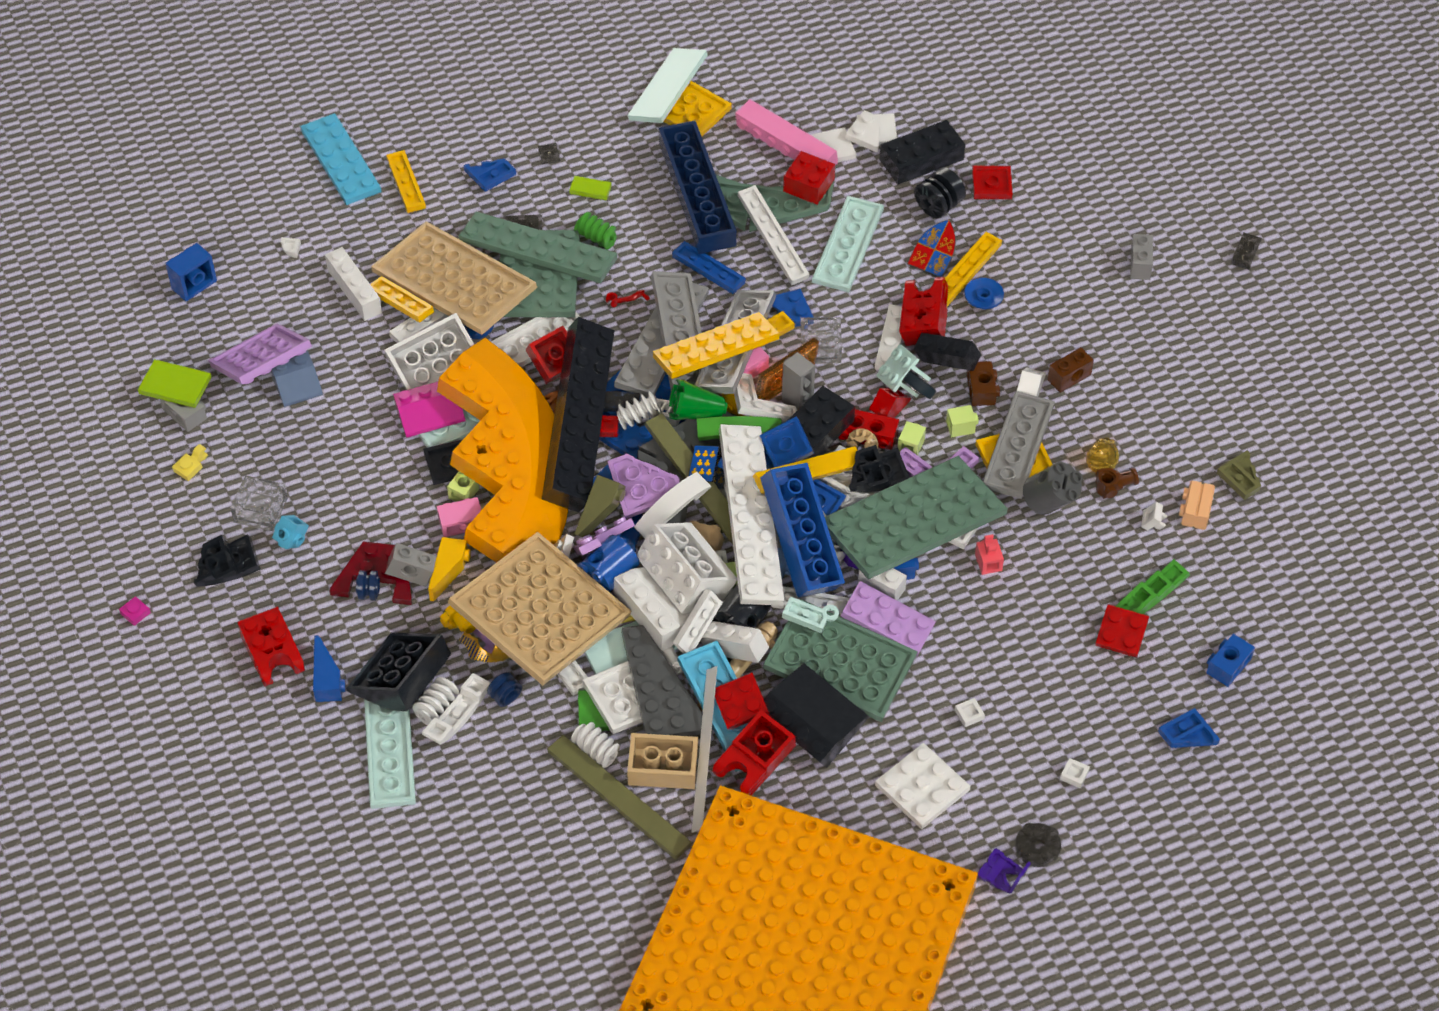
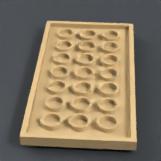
[371,221,537,335]

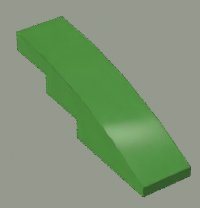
[697,416,782,441]
[1116,559,1190,614]

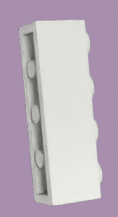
[325,247,382,321]

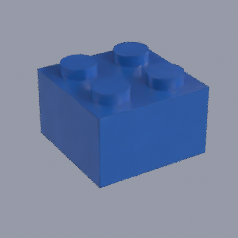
[165,242,217,302]

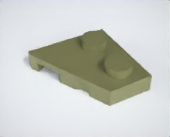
[1217,450,1261,500]

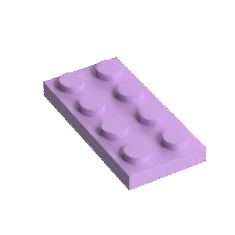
[841,581,936,656]

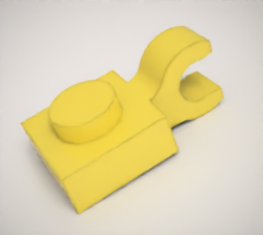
[172,444,208,481]

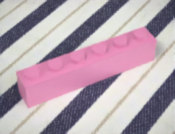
[735,99,838,164]

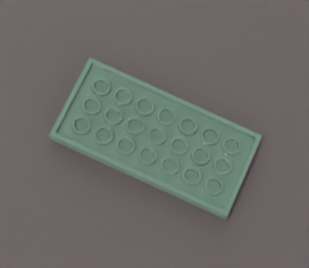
[825,455,1008,580]

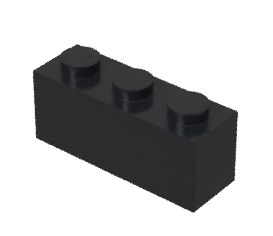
[914,333,981,371]

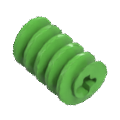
[574,212,617,250]

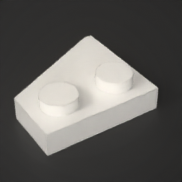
[845,110,880,152]

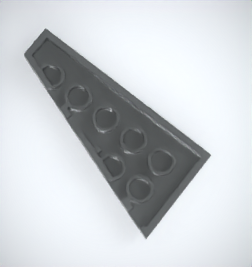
[621,625,712,736]

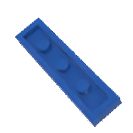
[672,241,746,294]

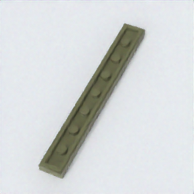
[645,413,733,545]
[547,735,692,860]

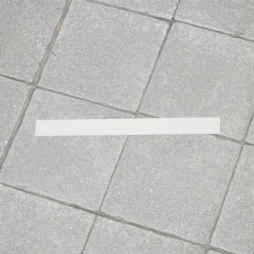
[692,666,717,832]

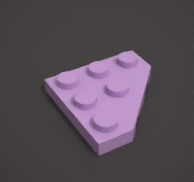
[608,454,680,519]

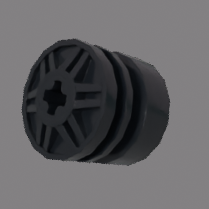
[914,167,966,219]

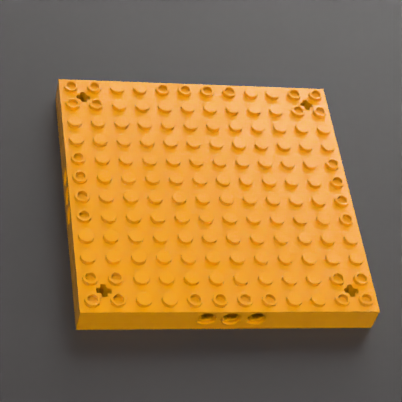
[619,785,978,1011]

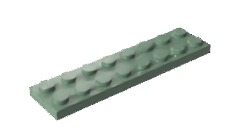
[459,211,617,284]

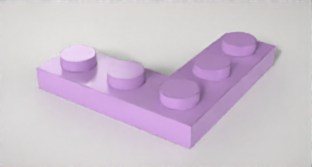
[900,446,979,477]
[573,516,635,555]

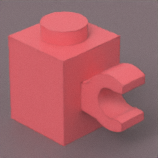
[975,534,1004,575]

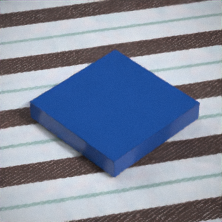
[760,416,814,468]

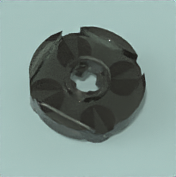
[1015,823,1061,867]

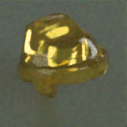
[1086,438,1119,472]

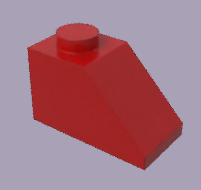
[869,388,912,418]

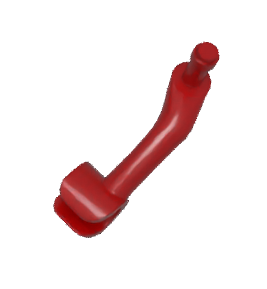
[606,289,650,307]

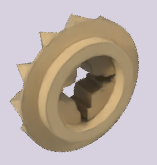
[846,428,878,450]

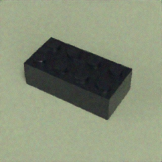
[879,120,966,185]
[787,386,855,460]

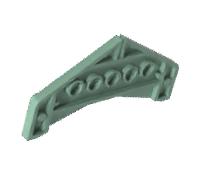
[716,175,834,232]

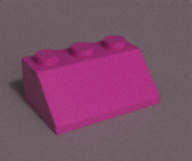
[393,382,466,438]

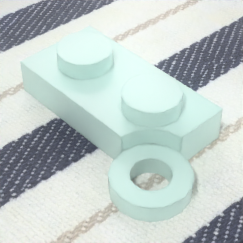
[782,596,839,633]

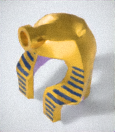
[459,629,510,662]

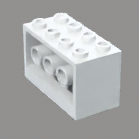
[637,522,737,614]

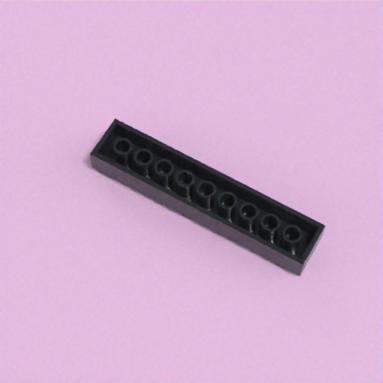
[542,317,615,513]

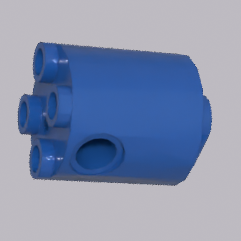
[578,535,640,593]

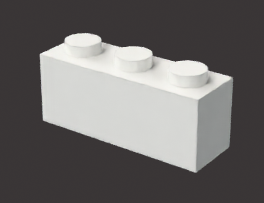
[700,621,769,663]

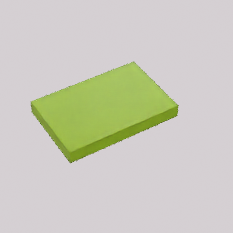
[138,359,212,408]

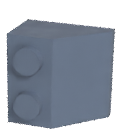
[271,351,323,407]

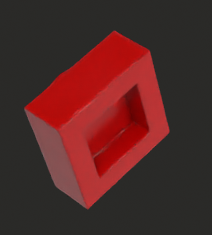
[599,415,619,437]

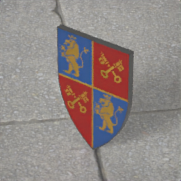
[907,220,956,277]

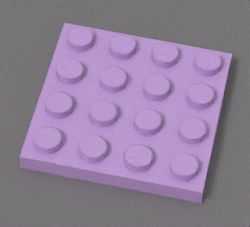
[208,323,312,385]

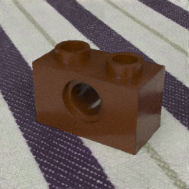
[1047,347,1094,393]
[966,361,1000,406]

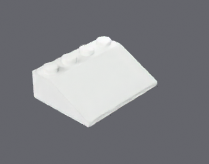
[385,313,474,390]
[613,567,690,652]

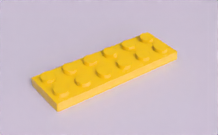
[653,312,779,379]

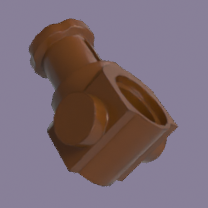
[1095,467,1139,499]

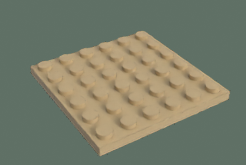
[448,532,631,686]

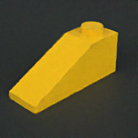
[428,537,471,601]

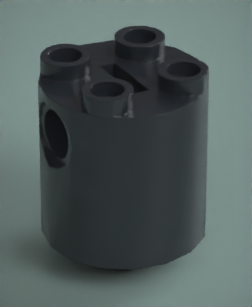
[712,583,771,628]

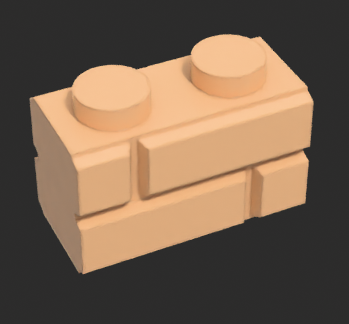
[1179,480,1215,530]

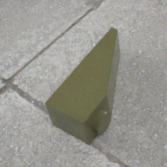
[574,475,626,537]

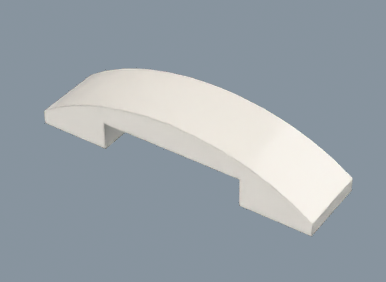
[634,472,711,539]
[422,673,491,745]

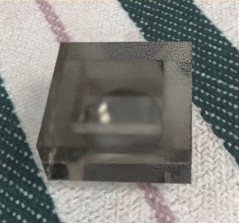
[538,143,560,165]

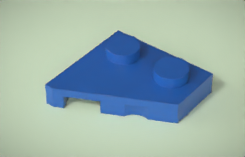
[464,158,516,192]
[772,289,814,327]
[1158,708,1220,748]

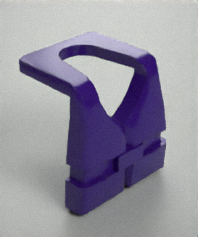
[978,848,1031,894]

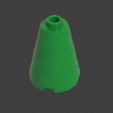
[669,379,728,420]

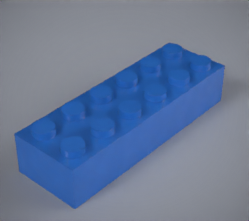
[760,463,845,598]

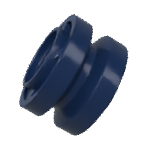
[356,570,380,601]
[487,672,522,707]

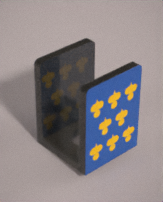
[689,445,725,490]

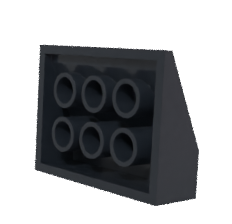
[346,633,451,711]
[764,663,869,768]

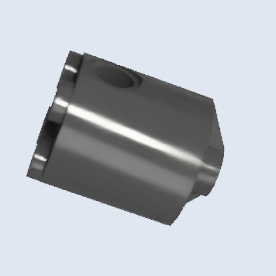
[1023,461,1083,515]

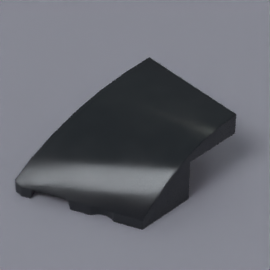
[849,445,909,492]
[194,534,261,587]

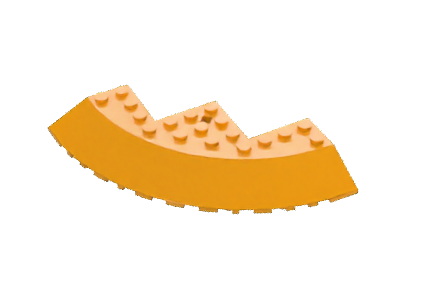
[437,338,568,563]

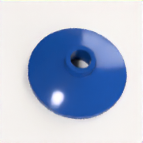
[964,278,1004,309]

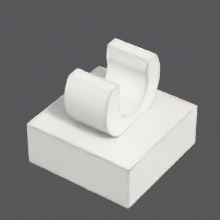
[1141,502,1167,531]

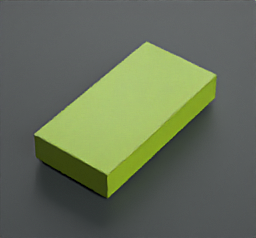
[569,176,612,201]

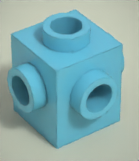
[272,515,309,549]

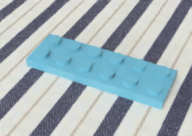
[300,113,381,205]
[677,641,768,772]

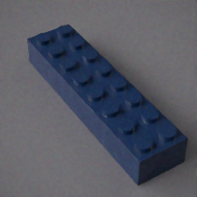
[659,120,737,254]

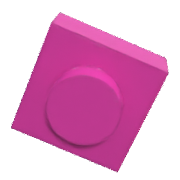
[119,596,151,626]

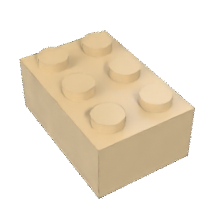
[627,733,698,789]

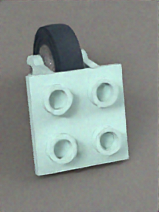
[876,344,936,399]

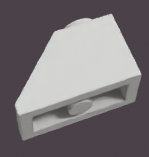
[1017,368,1046,397]

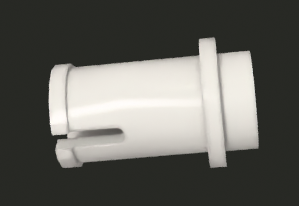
[662,647,683,675]

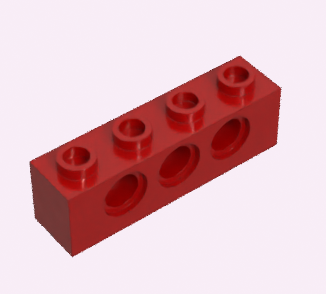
[838,409,899,450]

